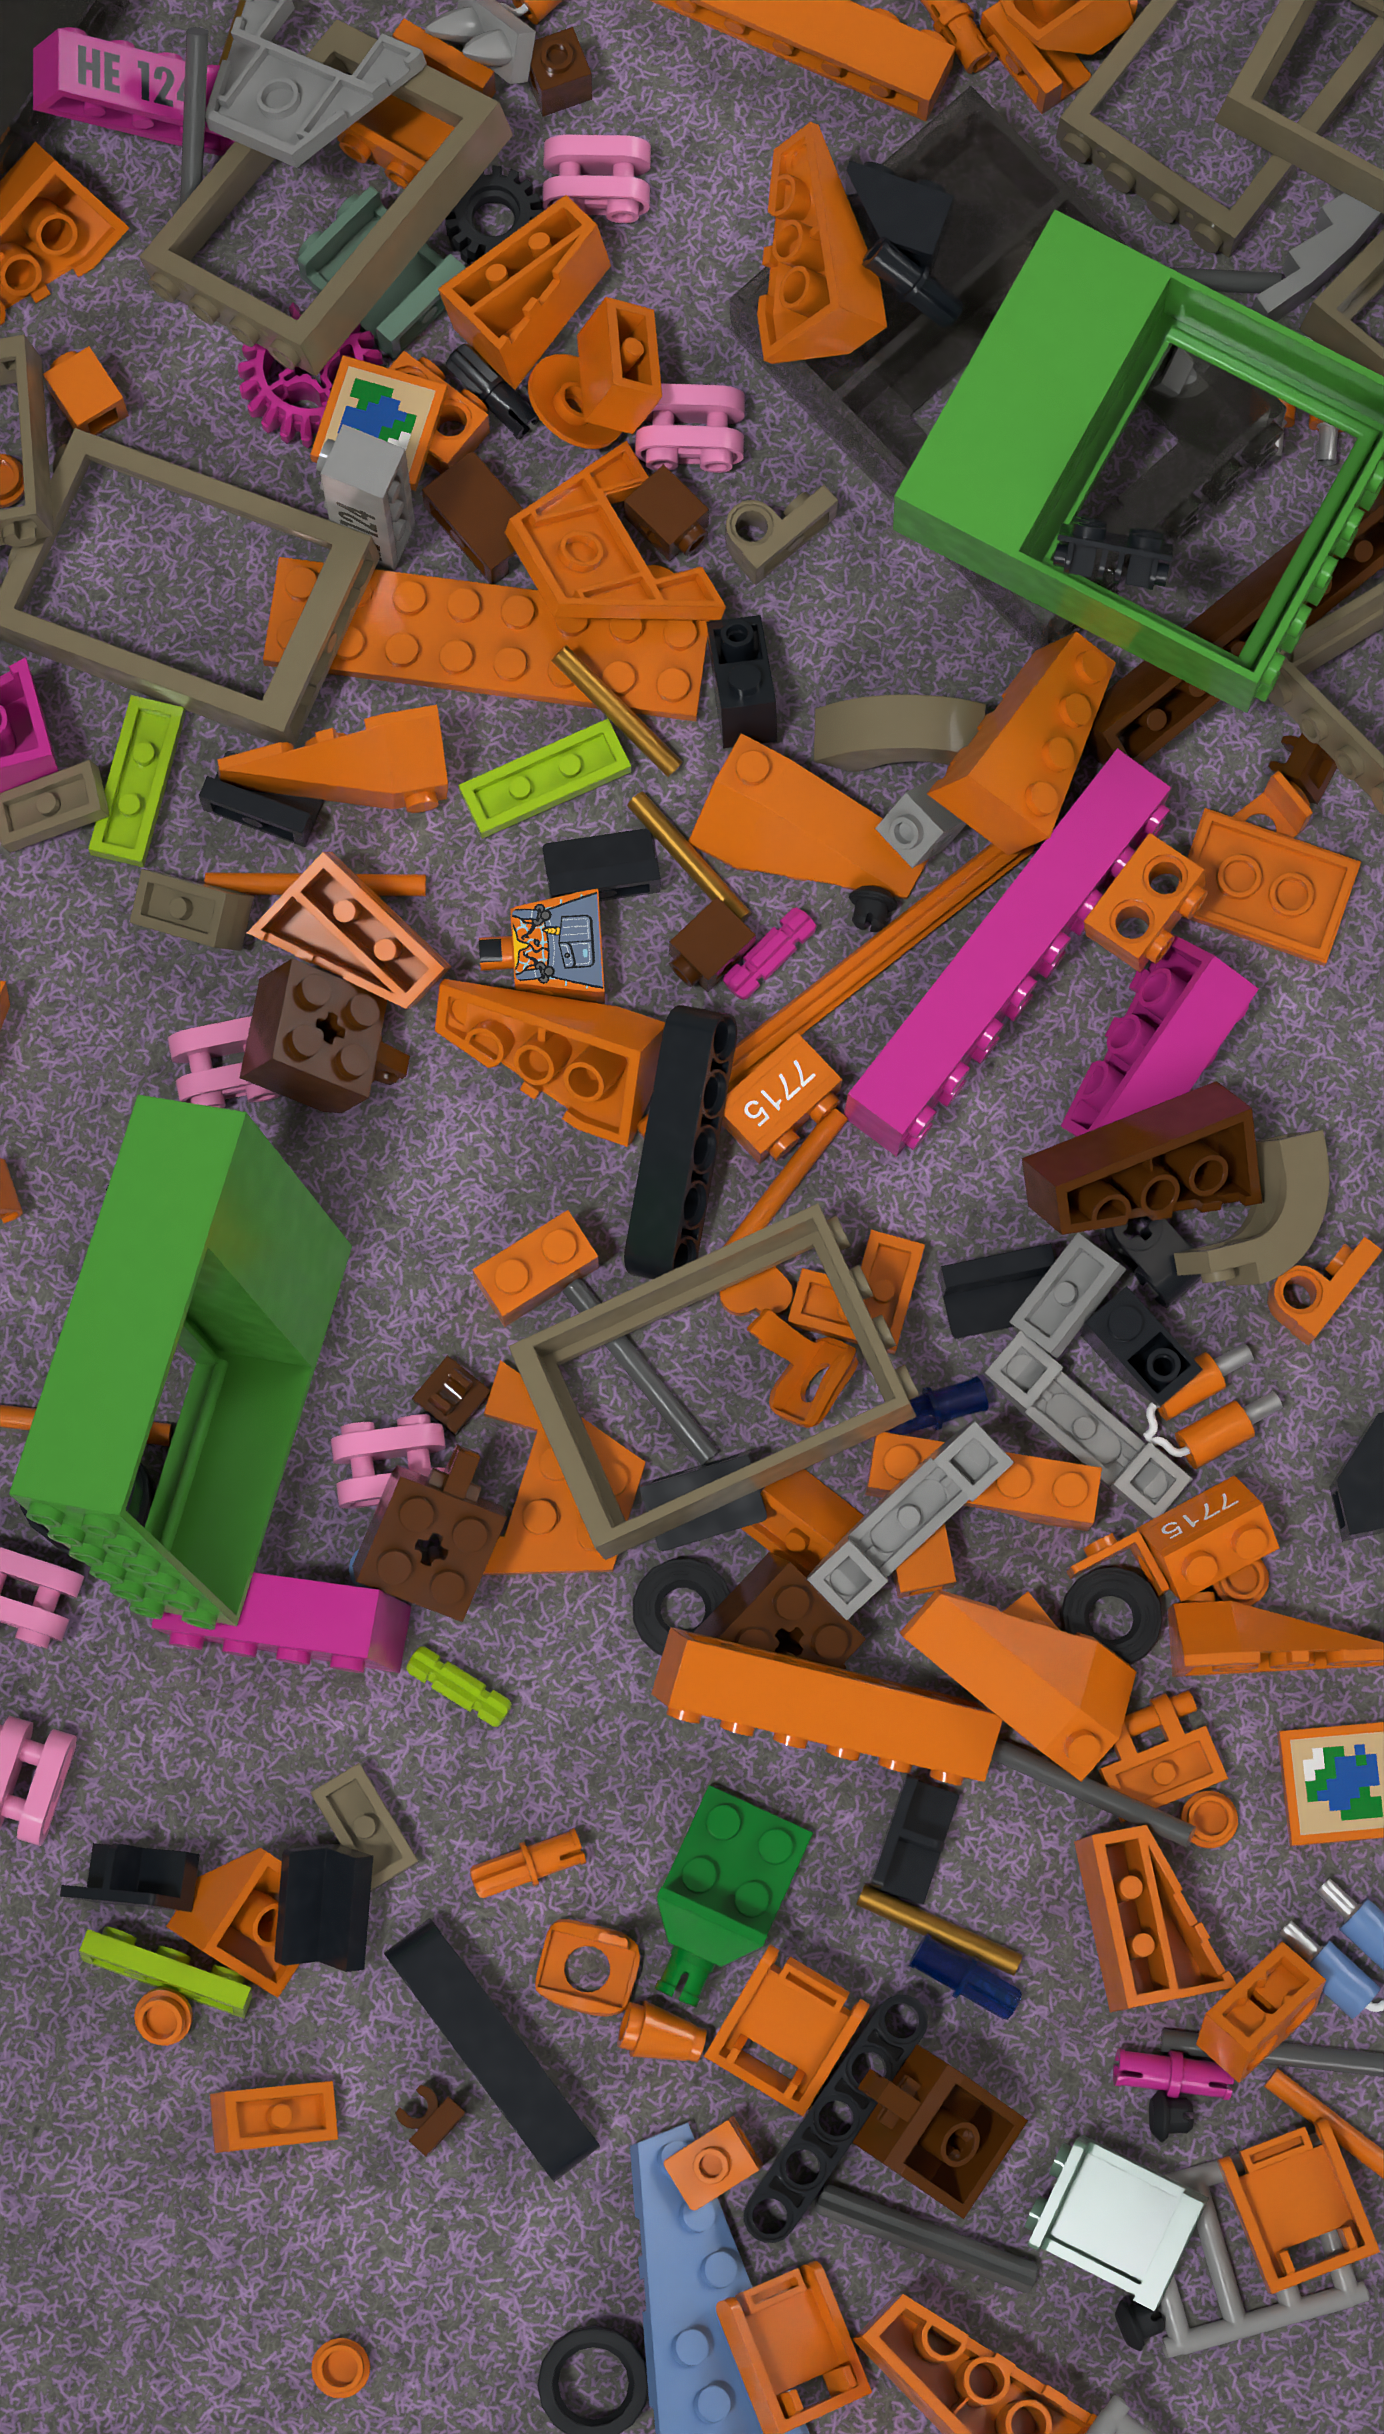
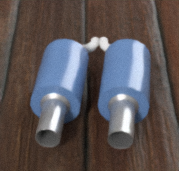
[1278,1878,1384,2019]

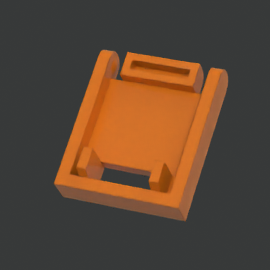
[704,1944,871,2117]
[1217,2118,1380,2294]
[716,2261,872,2434]

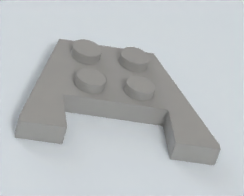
[205,0,427,168]

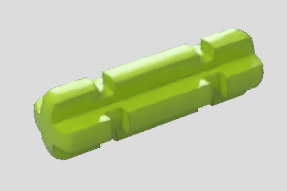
[406,1646,512,1727]

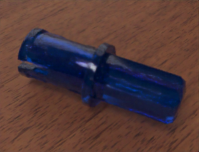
[885,1376,989,1435]
[908,1933,1022,2020]

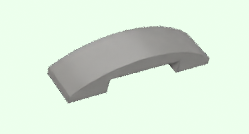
[983,1330,1192,1520]
[807,1420,1014,1620]

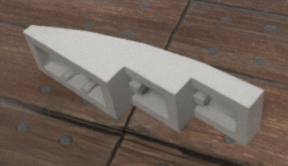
[1252,169,1384,322]

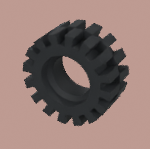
[445,165,542,264]

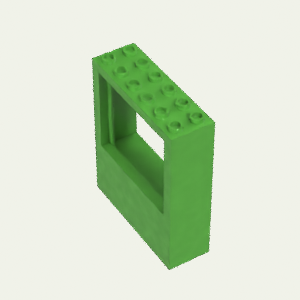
[893,210,1384,713]
[9,1095,352,1630]

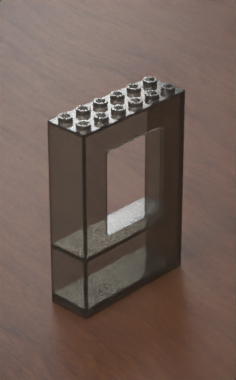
[729,86,1287,651]

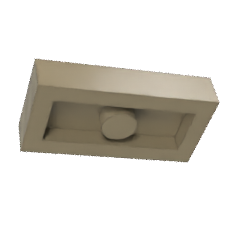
[0,760,110,852]
[310,1763,419,1892]

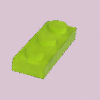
[88,695,186,868]
[458,718,631,839]
[79,1927,253,2019]

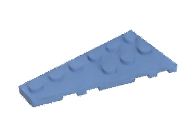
[630,2122,810,2434]

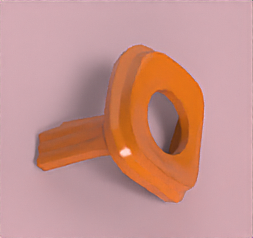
[747,1309,858,1428]
[535,1919,640,2017]

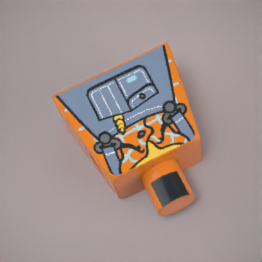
[479,889,605,1004]

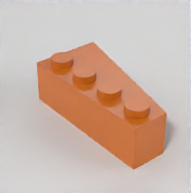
[927,631,1116,855]
[852,2294,1097,2434]

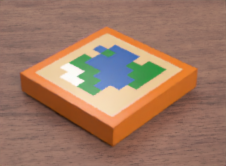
[310,355,448,491]
[1277,1722,1384,1847]

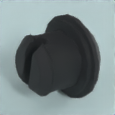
[849,886,898,932]
[1149,2090,1194,2142]
[1115,2300,1165,2351]

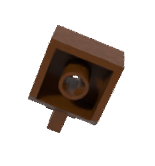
[239,958,410,1113]
[352,1444,507,1622]
[693,1552,866,1669]
[852,2044,1028,2219]

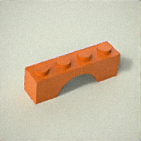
[865,1432,1102,1531]

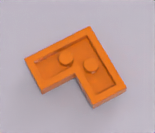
[787,1230,925,1355]

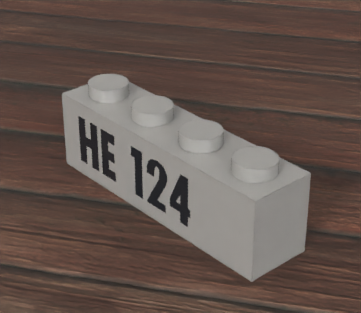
[316,424,416,571]

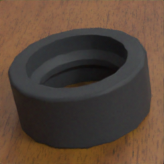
[537,2325,648,2434]

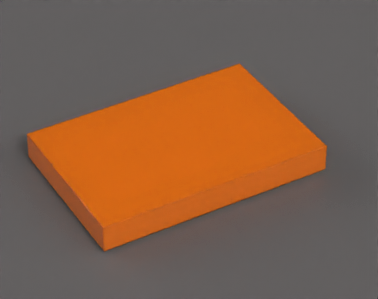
[1176,808,1361,966]

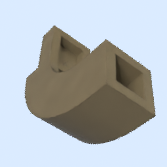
[814,694,987,772]
[1174,1130,1330,1286]

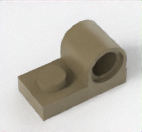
[725,485,838,585]
[129,869,254,951]

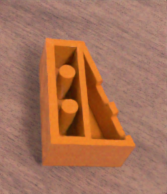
[438,195,611,390]
[247,852,452,1009]
[1074,1825,1236,2013]

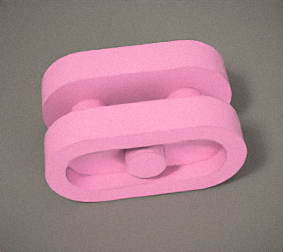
[542,135,651,223]
[635,383,745,473]
[168,1016,280,1108]
[331,1414,446,1509]
[0,1547,85,1649]
[0,1716,77,1846]

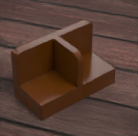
[422,452,523,585]

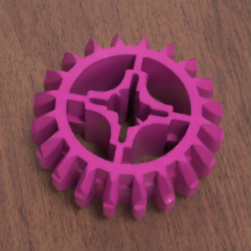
[238,302,383,448]

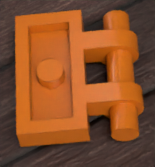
[1099,1690,1228,1823]

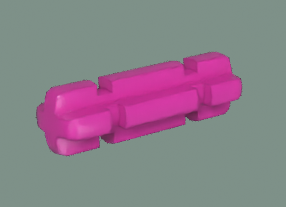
[723,907,817,1000]

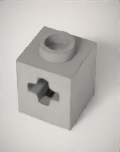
[875,775,967,868]

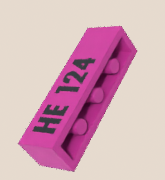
[33,27,235,156]

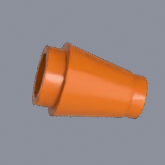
[617,2000,707,2063]

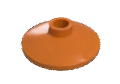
[528,354,622,449]

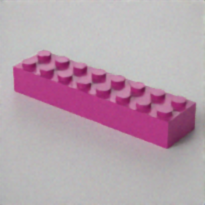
[844,748,1171,1157]

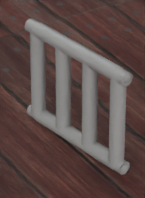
[1159,2133,1370,2359]

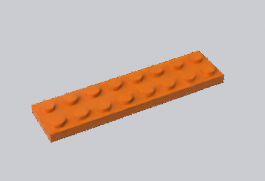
[263,557,710,721]

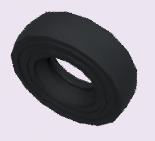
[633,1559,731,1656]
[1060,1566,1163,1665]

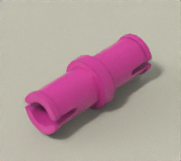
[1113,2048,1234,2100]

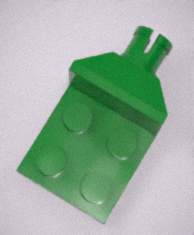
[654,1785,813,2008]

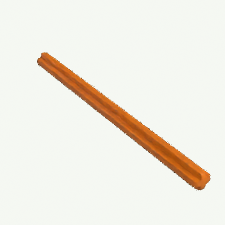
[637,843,1034,1139]

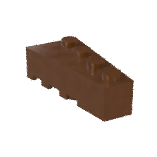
[1022,1081,1262,1235]

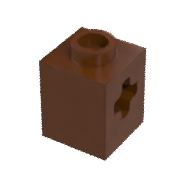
[528,27,592,117]
[624,464,709,562]
[669,897,756,993]

